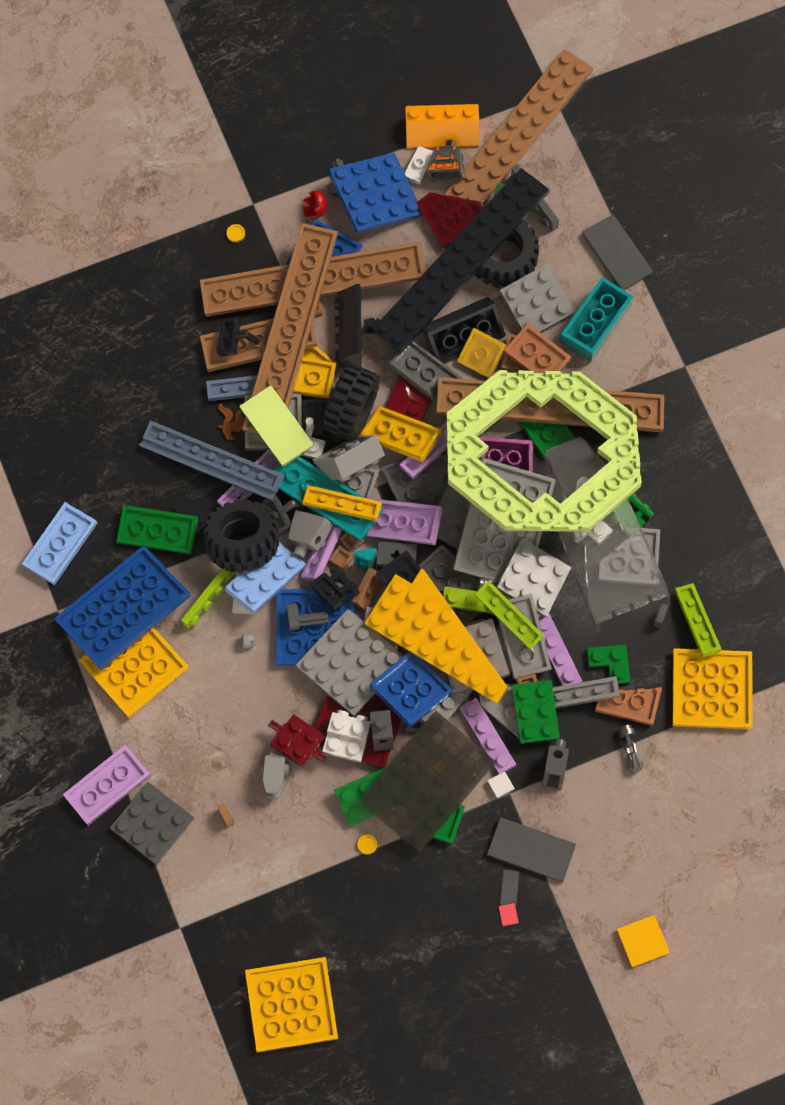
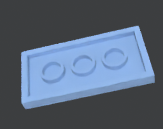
[22,502,98,585]
[225,542,306,615]

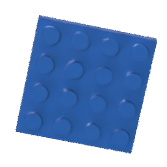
[328,153,423,234]
[276,589,354,666]

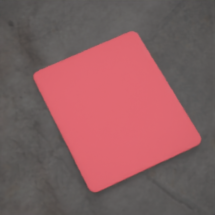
[499,903,518,926]

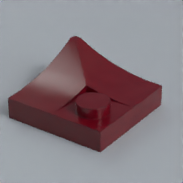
[386,376,432,422]

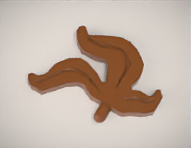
[218,403,244,441]

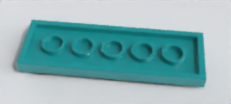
[274,457,383,542]

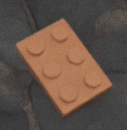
[504,324,572,373]

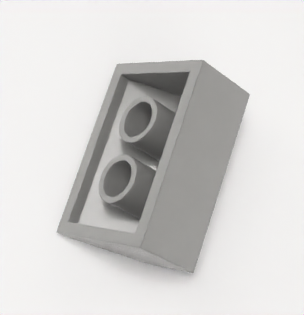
[313,434,385,482]

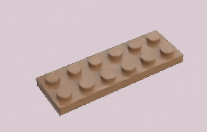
[200,319,317,372]

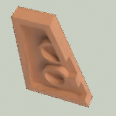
[595,687,662,726]

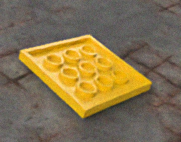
[79,627,189,719]
[672,649,752,730]
[245,957,338,1053]

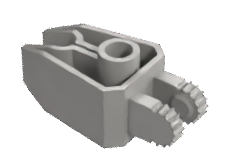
[261,747,289,799]

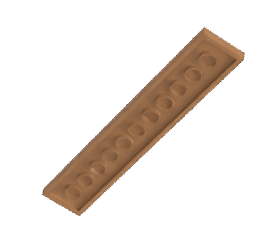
[444,49,593,205]
[242,223,338,435]
[200,242,425,317]
[436,377,664,432]

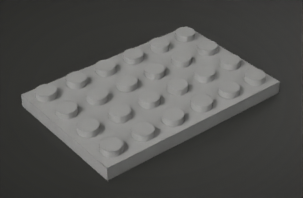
[452,458,556,583]

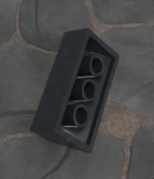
[335,284,362,368]
[422,297,506,363]

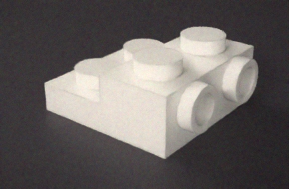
[322,710,371,763]

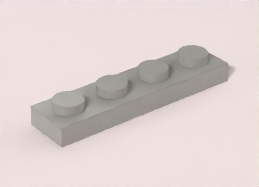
[553,676,620,708]

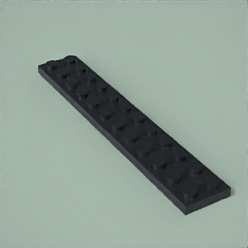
[373,168,550,354]

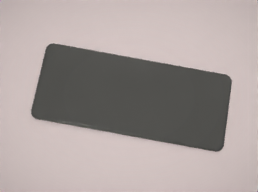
[500,870,519,907]

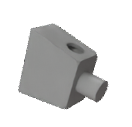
[288,510,334,558]

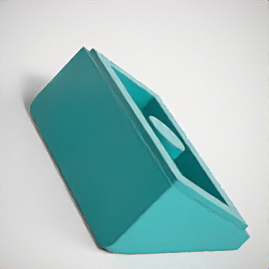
[353,548,377,571]

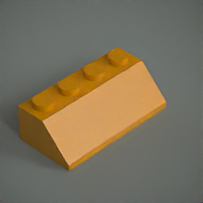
[406,104,479,149]

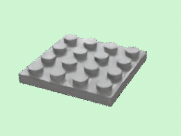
[296,609,404,717]

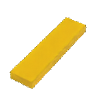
[302,485,382,522]

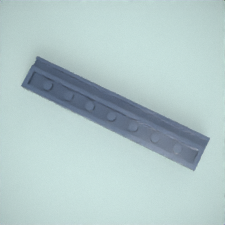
[139,421,284,501]

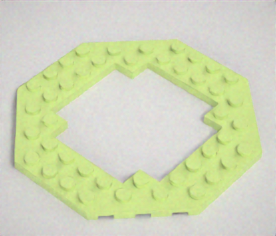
[447,370,642,532]

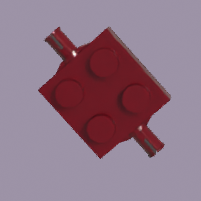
[268,714,328,768]

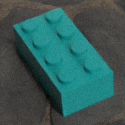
[560,277,633,362]

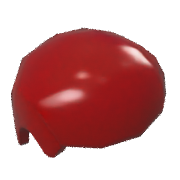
[303,191,327,219]

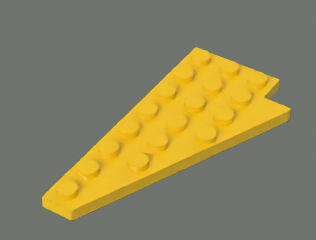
[364,568,508,704]

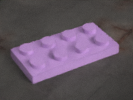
[366,499,443,545]
[63,744,151,826]

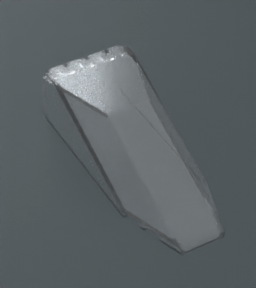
[545,437,670,633]

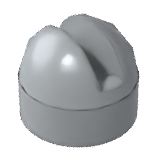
[242,633,256,649]

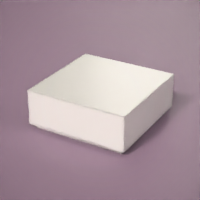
[487,772,514,799]

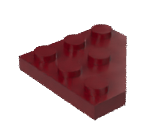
[416,192,484,249]

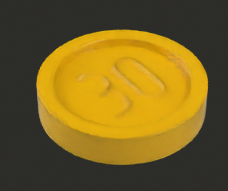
[227,224,245,243]
[357,834,377,855]

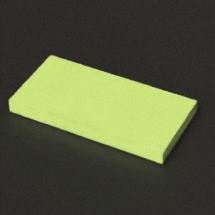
[239,385,314,467]

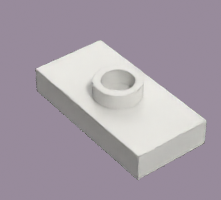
[405,146,433,185]

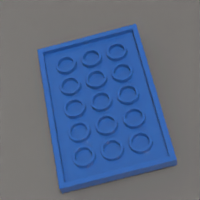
[54,545,191,670]

